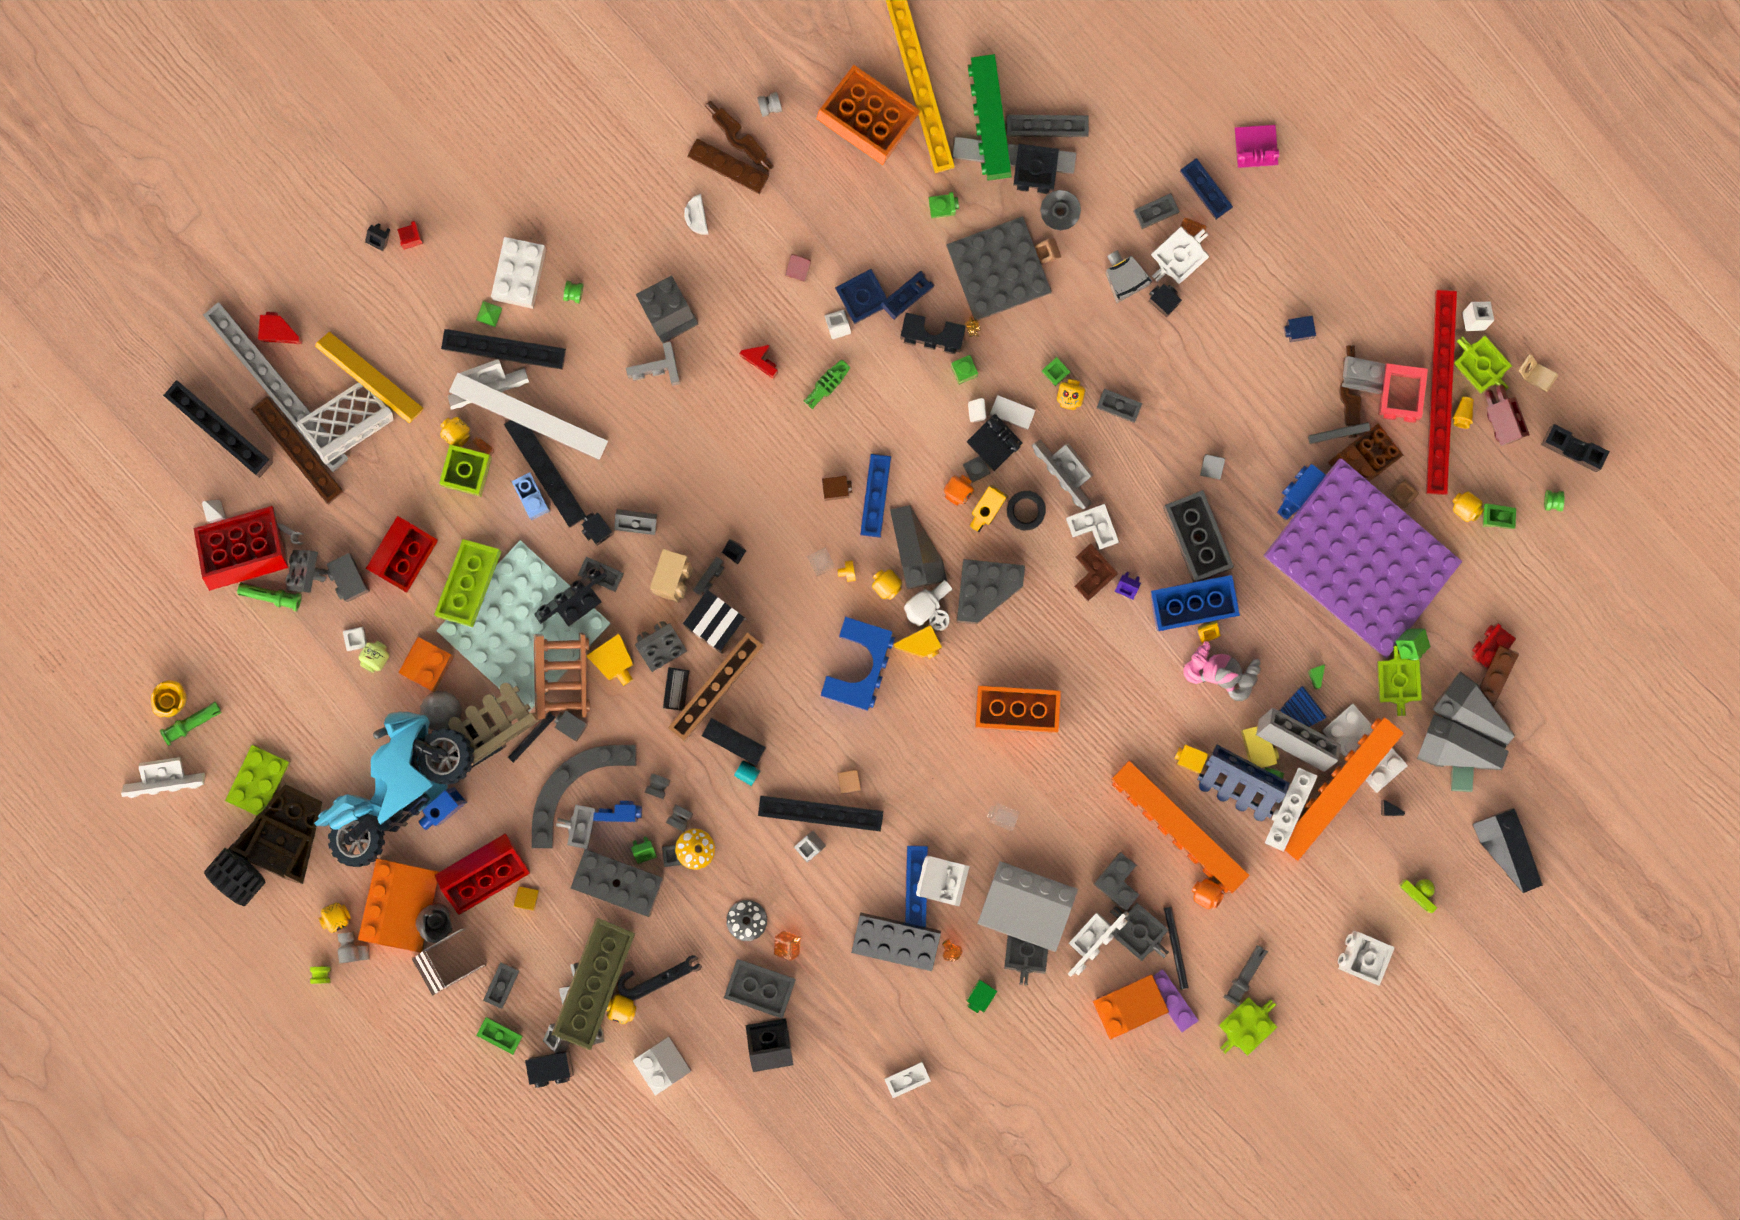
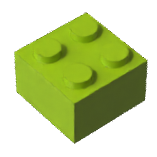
[439,444,492,497]

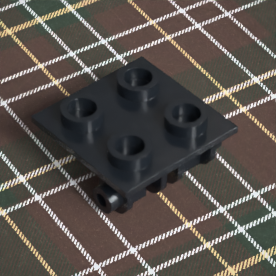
[966,414,1023,471]

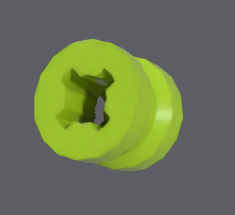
[310,966,331,984]

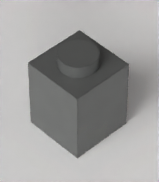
[554,711,588,742]

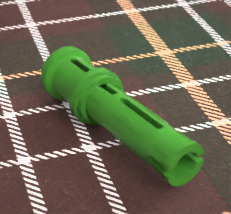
[237,582,302,612]
[159,702,222,746]

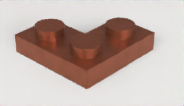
[1074,543,1119,601]

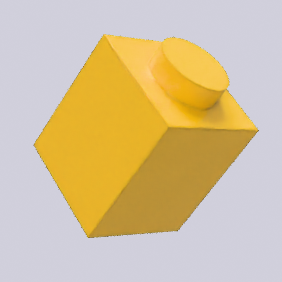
[1174,745,1208,774]

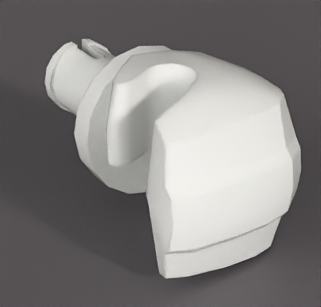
[904,580,952,627]

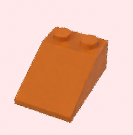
[1093,974,1169,1039]

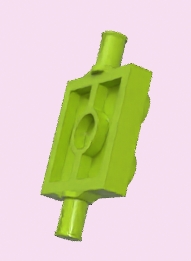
[1454,336,1512,394]
[1377,646,1422,716]
[1219,997,1277,1056]

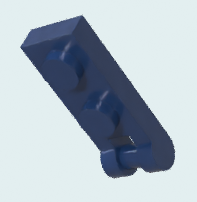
[881,271,935,320]

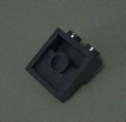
[1013,144,1059,194]

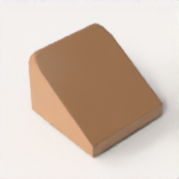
[1034,239,1061,265]
[837,770,861,794]

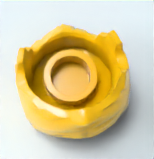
[151,680,187,718]

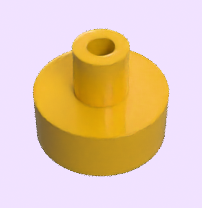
[837,560,856,582]

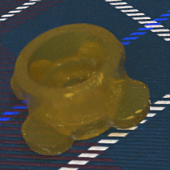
[965,317,981,337]

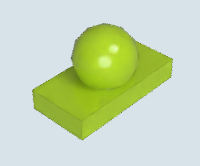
[1399,879,1437,913]

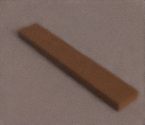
[251,396,344,504]

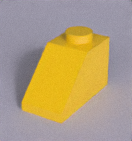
[894,625,942,659]

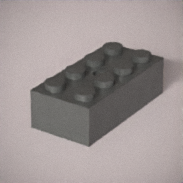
[1163,490,1234,582]
[571,849,664,917]

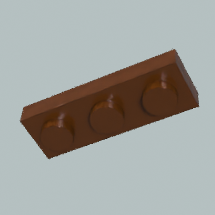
[1480,645,1519,708]

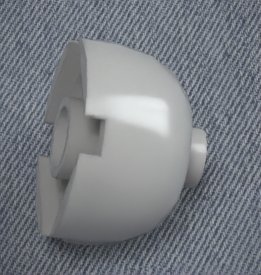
[420,691,462,730]

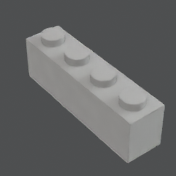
[1256,708,1341,772]

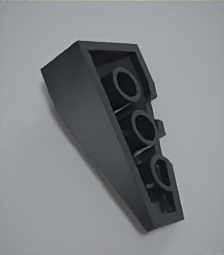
[1472,808,1543,893]

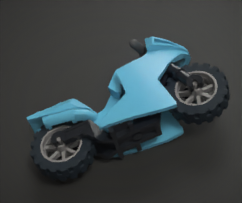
[315,711,474,867]

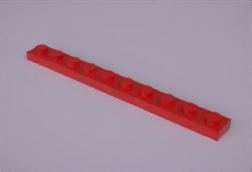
[1426,290,1457,495]

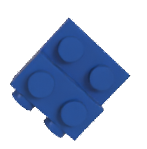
[593,801,642,822]

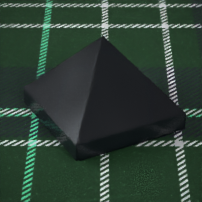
[721,539,746,564]

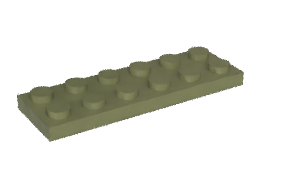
[551,918,635,1050]

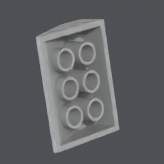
[977,861,1078,952]

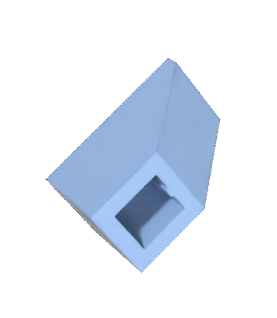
[512,472,550,520]

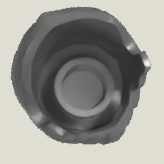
[415,903,453,943]

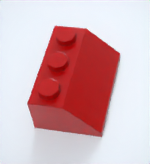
[366,516,438,593]

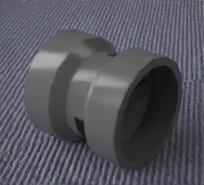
[644,773,671,799]
[666,804,693,832]

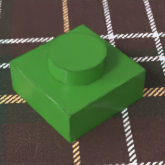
[1041,357,1070,386]

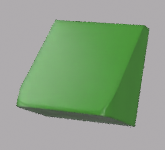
[1308,664,1325,690]

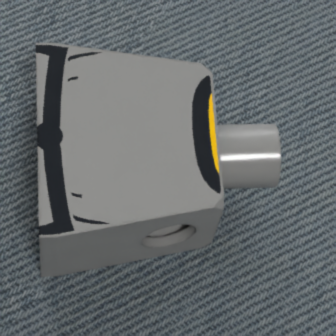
[1106,250,1152,303]

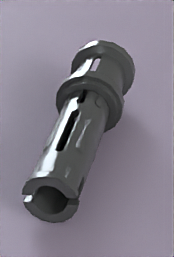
[1223,945,1268,1007]

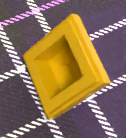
[1197,621,1221,643]

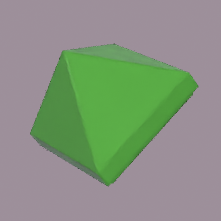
[476,301,503,327]

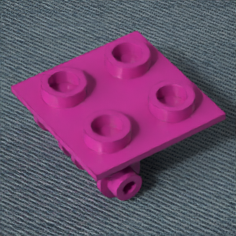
[1235,125,1279,168]

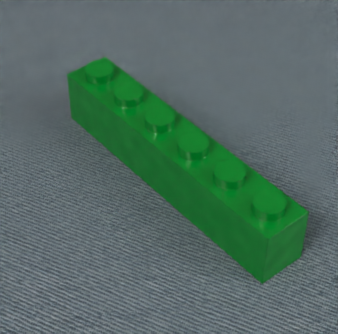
[968,54,1012,181]

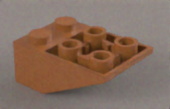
[1328,423,1404,482]

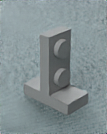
[626,342,680,386]

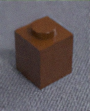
[822,476,853,501]

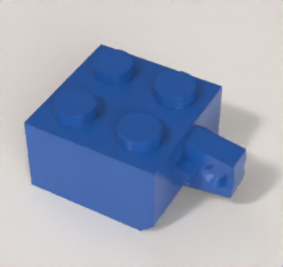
[1277,464,1326,520]

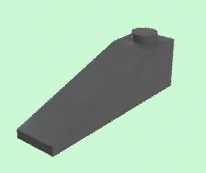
[890,505,947,590]
[1417,715,1509,770]

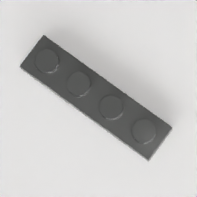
[1007,115,1089,137]

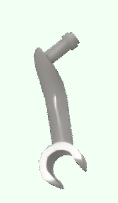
[270,513,304,545]

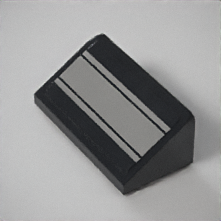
[663,667,689,711]

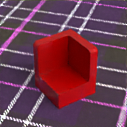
[397,221,423,250]

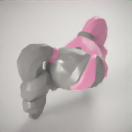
[1183,641,1261,701]

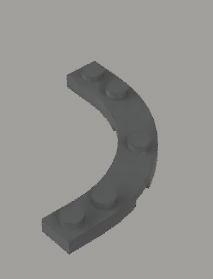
[532,745,636,848]

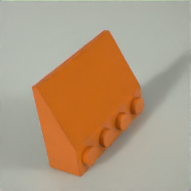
[816,65,920,165]
[358,858,438,953]

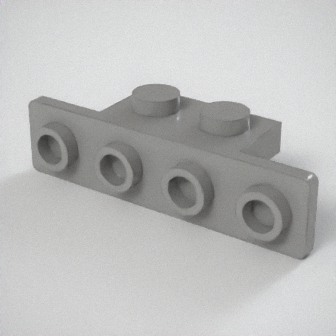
[1032,440,1093,509]

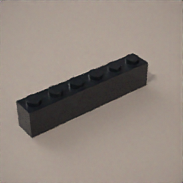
[163,380,273,478]

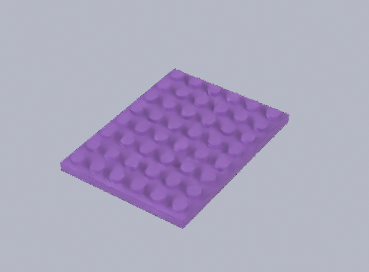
[1263,458,1462,658]

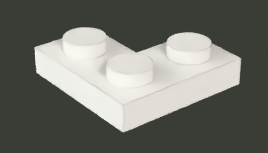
[1066,504,1119,550]

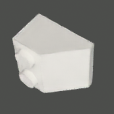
[633,1037,691,1095]

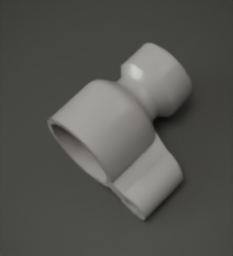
[337,932,370,964]

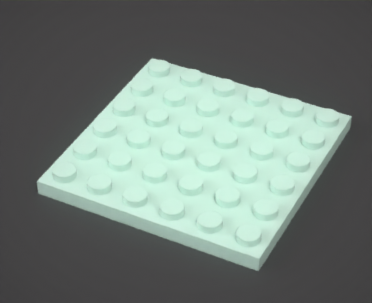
[436,540,611,712]

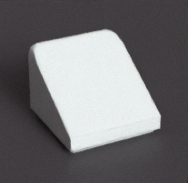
[824,310,851,339]
[968,398,986,422]

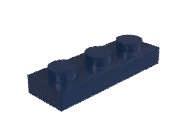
[1179,158,1233,220]

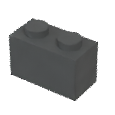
[326,553,369,602]

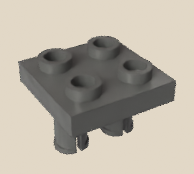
[635,621,687,672]

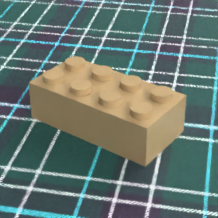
[650,549,693,602]

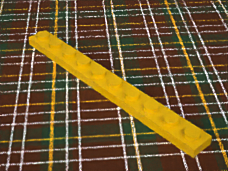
[885,0,955,173]

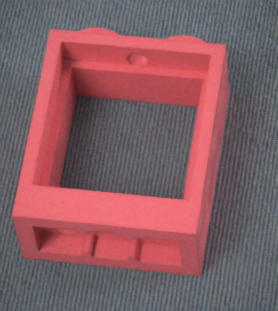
[1378,364,1428,423]

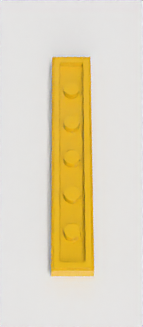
[315,331,424,423]

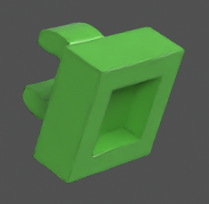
[631,837,657,864]

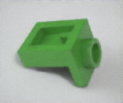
[928,192,959,219]

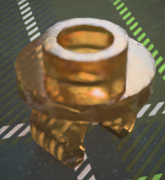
[942,939,963,962]

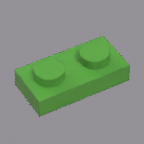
[476,1017,523,1055]

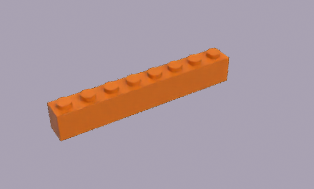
[1285,717,1404,861]
[1111,761,1250,894]

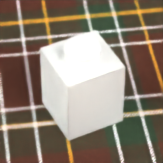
[1462,302,1494,331]

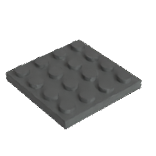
[946,216,1051,321]

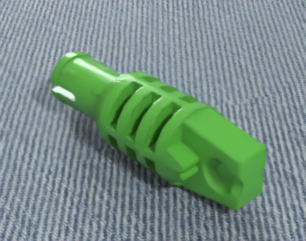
[803,360,850,409]

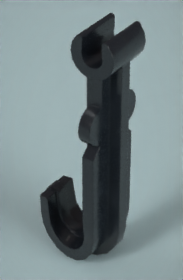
[618,955,702,1001]

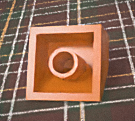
[398,637,454,692]

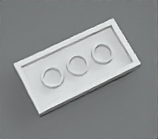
[1322,704,1408,793]

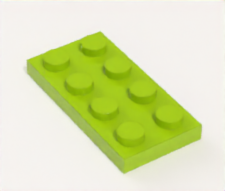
[434,539,502,627]

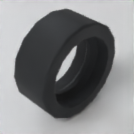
[1007,491,1046,531]

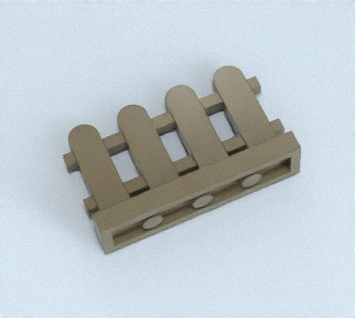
[448,683,540,766]

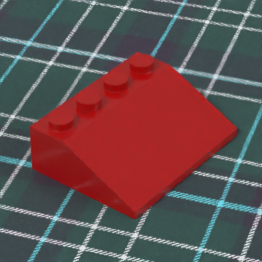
[193,506,288,591]

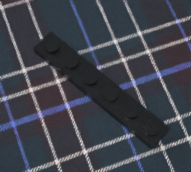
[441,329,566,370]
[504,420,586,528]
[758,796,883,832]

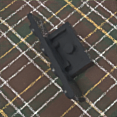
[534,565,607,627]

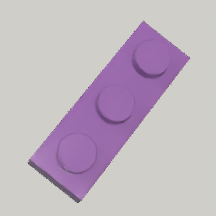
[1153,969,1199,1032]

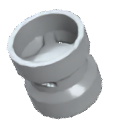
[757,92,782,117]

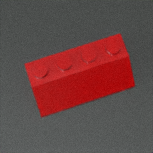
[434,833,530,915]

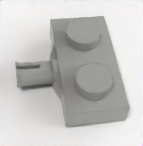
[556,805,596,849]

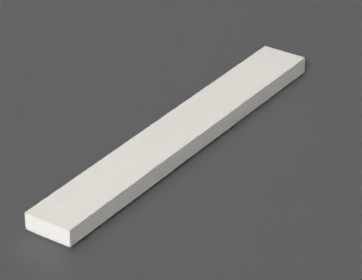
[449,373,608,460]

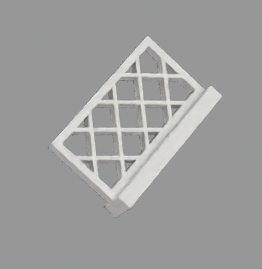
[296,382,393,465]

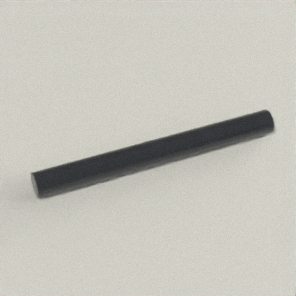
[1164,907,1189,990]

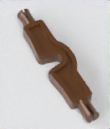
[705,101,774,172]
[1339,345,1361,438]

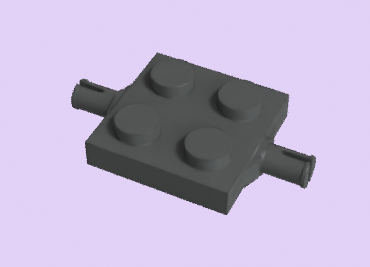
[1110,903,1169,961]
[1004,935,1048,986]

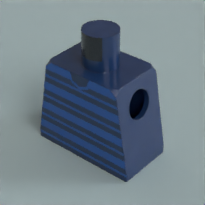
[1278,686,1327,727]

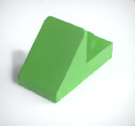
[1483,504,1516,529]

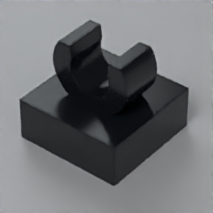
[365,223,390,251]

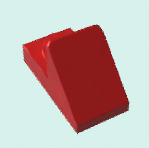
[739,345,778,379]

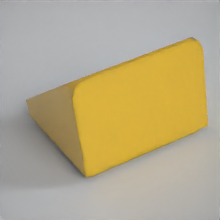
[513,886,539,911]

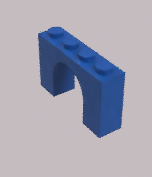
[820,617,895,711]

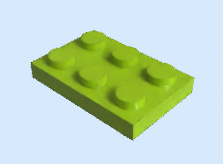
[225,745,290,816]

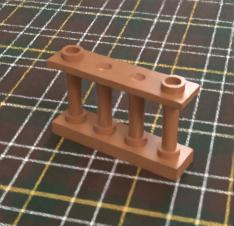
[534,633,590,719]

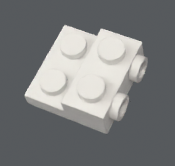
[1338,930,1395,986]

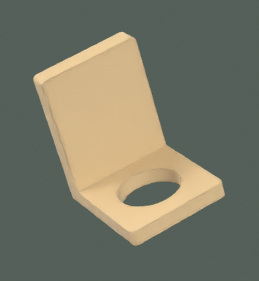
[1519,354,1558,392]

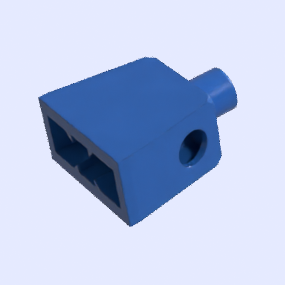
[418,787,468,830]

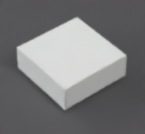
[343,627,367,651]

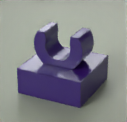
[1114,572,1141,600]

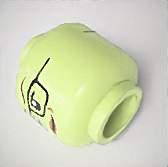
[359,641,389,673]

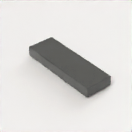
[1308,422,1372,444]

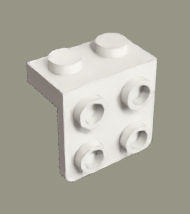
[916,856,970,906]

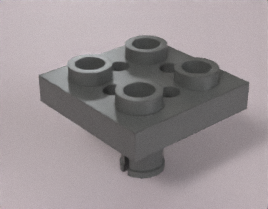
[285,550,327,593]

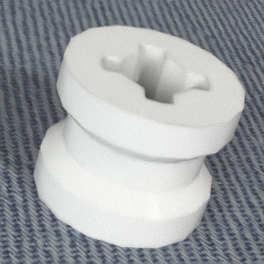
[929,610,950,631]

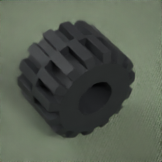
[204,848,266,906]

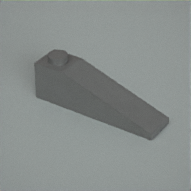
[1433,671,1515,749]

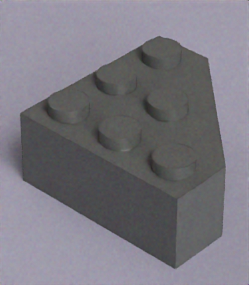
[957,559,1025,624]

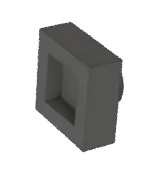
[963,456,991,483]

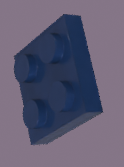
[835,269,887,325]

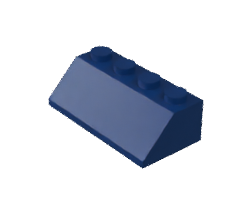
[1151,575,1240,631]

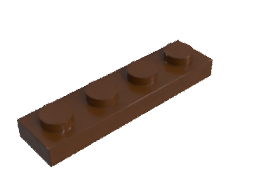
[687,139,769,195]

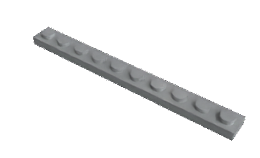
[203,302,349,472]

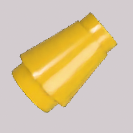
[1452,397,1474,429]

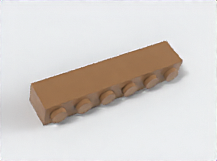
[668,632,764,742]

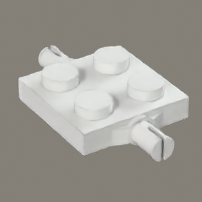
[1151,226,1209,284]

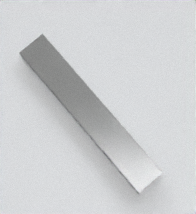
[952,137,1076,174]

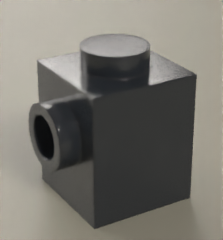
[1149,284,1182,318]
[581,512,614,546]

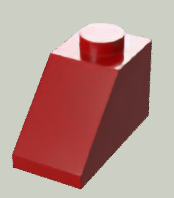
[258,312,302,344]

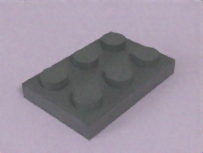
[724,959,796,1019]

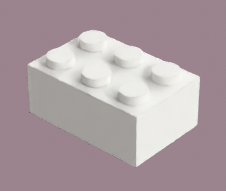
[491,237,547,309]

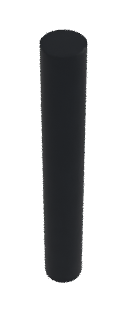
[508,712,556,763]

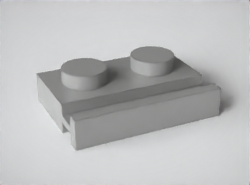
[1342,356,1385,394]

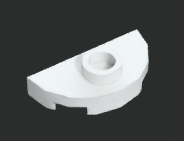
[684,194,709,235]

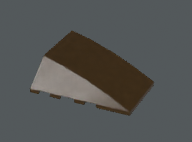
[228,784,323,885]

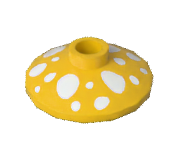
[675,828,715,870]

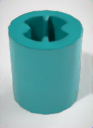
[734,760,761,786]

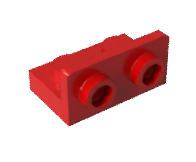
[1471,623,1516,669]

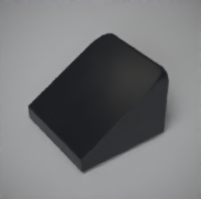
[1381,800,1405,816]

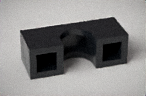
[900,313,966,354]
[1541,424,1610,472]
[702,718,766,766]

